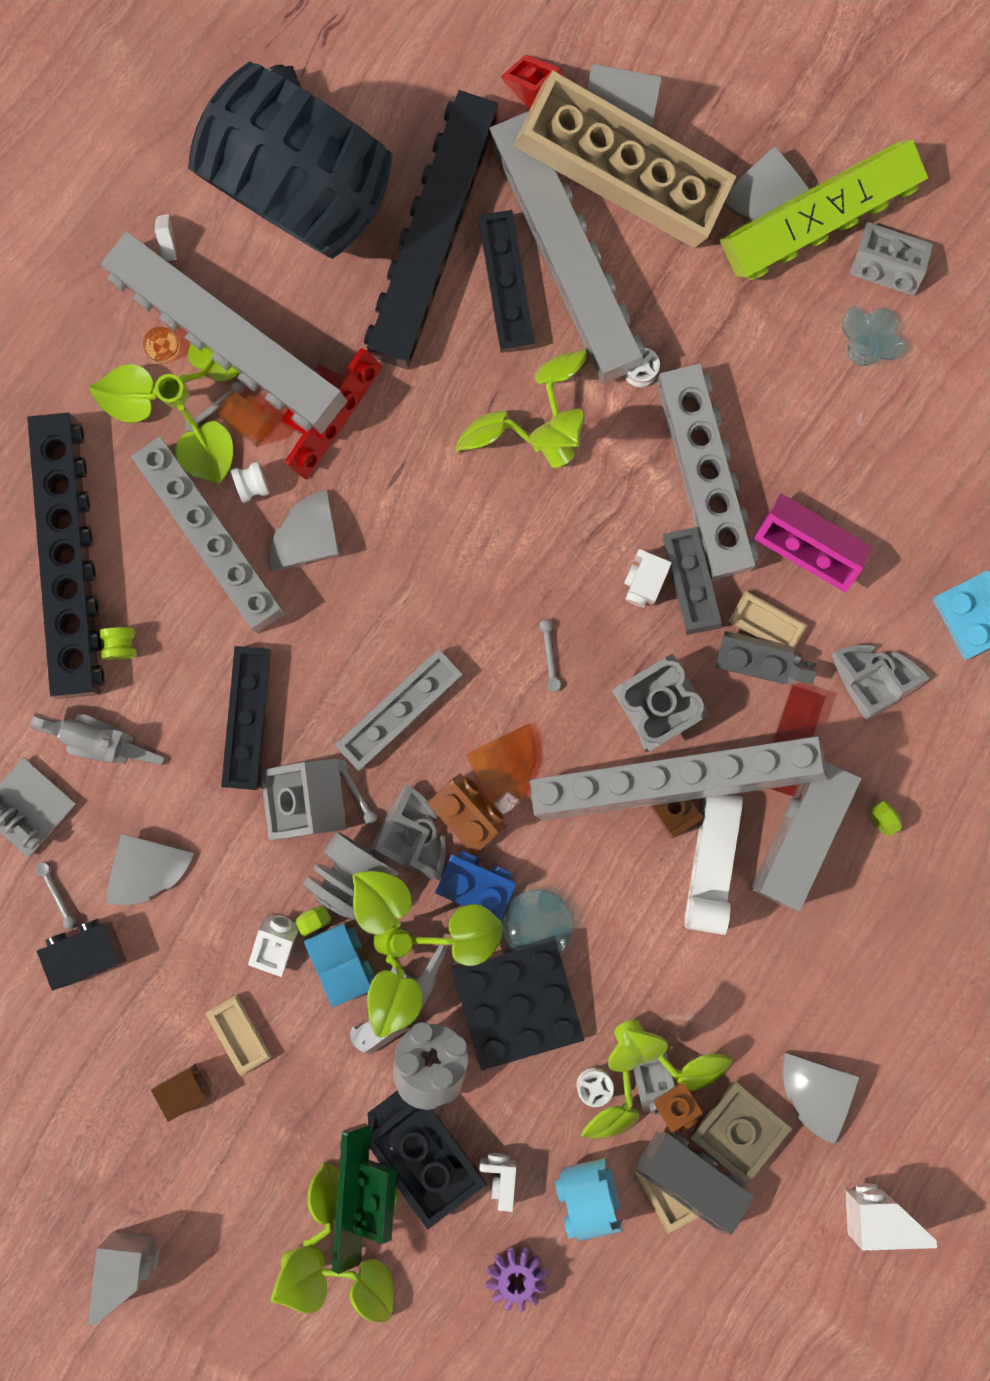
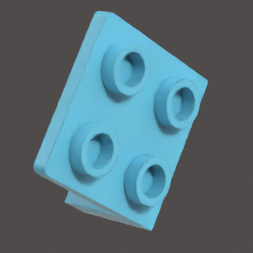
[932,570,990,660]

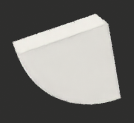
[155,214,177,261]

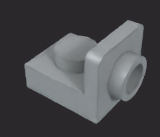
[633,1053,674,1115]

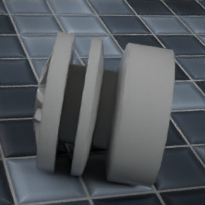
[303,831,399,920]

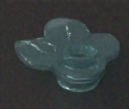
[842,306,907,366]

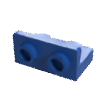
[435,850,517,921]

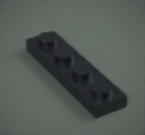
[478,210,535,353]
[221,646,272,790]

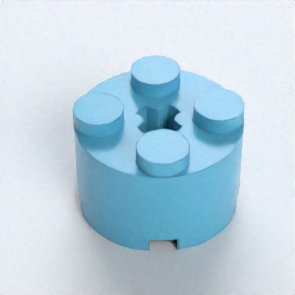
[555,1158,623,1241]

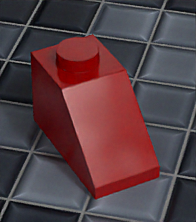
[501,54,565,109]

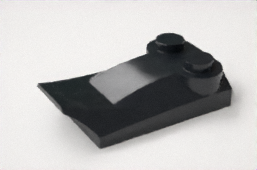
[367,1090,487,1230]

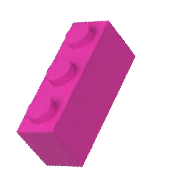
[754,493,872,593]

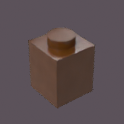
[151,1064,212,1122]

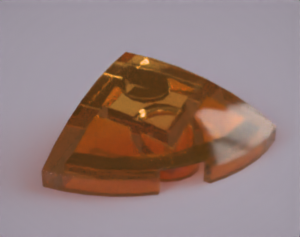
[466,724,537,815]

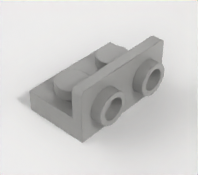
[849,222,933,295]

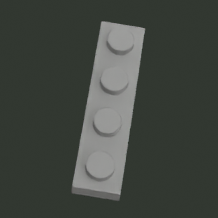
[335,649,463,772]

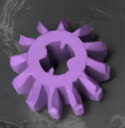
[486,1247,547,1312]

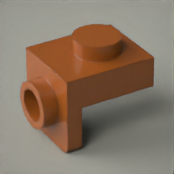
[653,1082,703,1133]

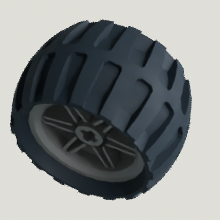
[188,61,393,259]

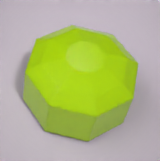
[869,801,902,837]
[295,906,333,936]

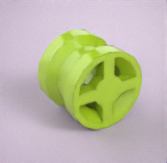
[99,627,137,660]

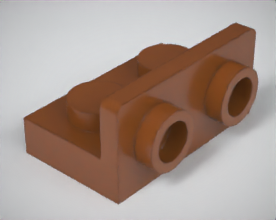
[427,773,507,855]

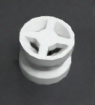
[624,348,660,388]
[231,461,270,503]
[576,1067,614,1107]

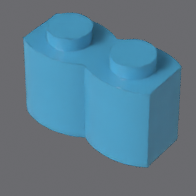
[304,922,375,1008]

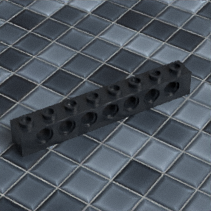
[27,412,105,699]

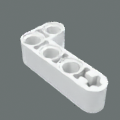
[684,794,743,935]

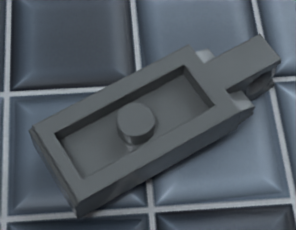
[715,631,817,685]

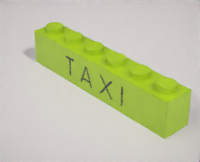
[719,139,928,280]

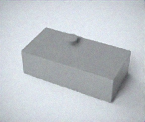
[750,761,862,911]

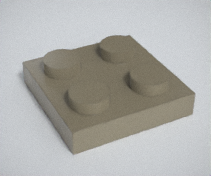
[689,1080,792,1185]

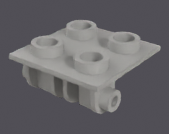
[0,757,76,858]

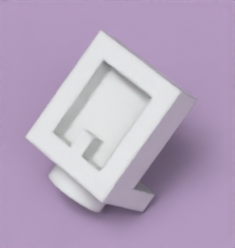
[248,914,299,977]
[479,1153,516,1212]

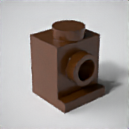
[650,800,704,838]

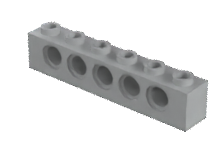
[656,363,758,581]
[131,436,286,634]

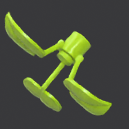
[89,344,240,484]
[455,349,588,468]
[353,871,503,1037]
[580,1019,733,1139]
[270,1162,394,1323]

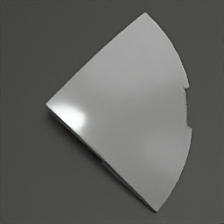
[723,146,809,221]
[270,490,339,572]
[832,645,930,720]
[369,785,446,881]
[106,834,194,905]
[782,1052,859,1144]

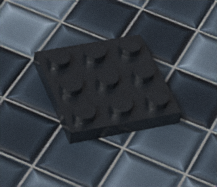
[451,936,585,1071]

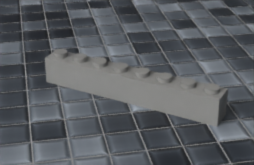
[490,111,645,384]
[100,231,347,435]
[530,736,828,821]

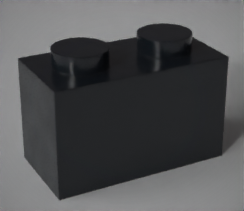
[36,918,127,991]

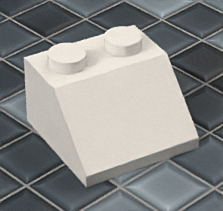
[846,1183,937,1251]

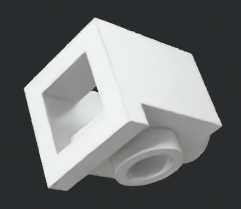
[624,549,672,608]

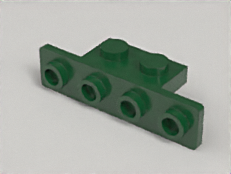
[332,1123,397,1274]

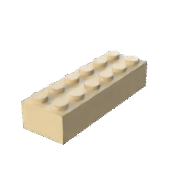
[513,71,736,248]

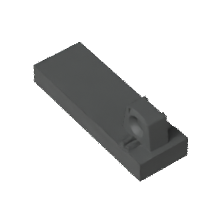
[662,527,722,635]

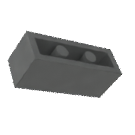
[634,1132,754,1235]

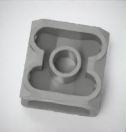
[612,654,710,752]

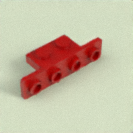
[280,348,382,480]

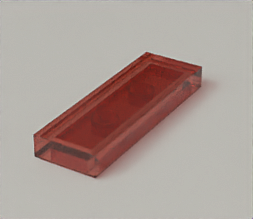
[769,685,826,797]

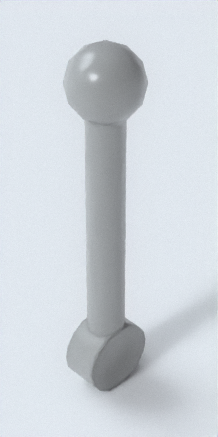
[185,382,245,432]
[539,619,561,692]
[338,759,377,825]
[35,862,77,930]

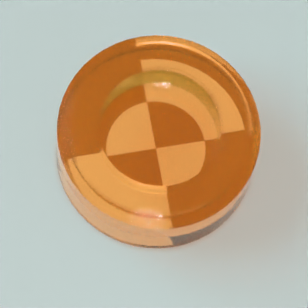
[143,327,180,364]

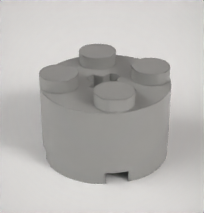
[392,1022,468,1110]

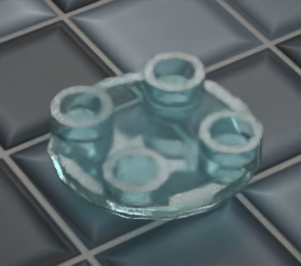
[502,889,573,953]

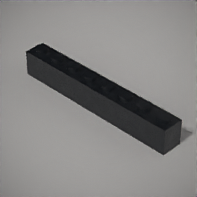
[364,90,498,370]

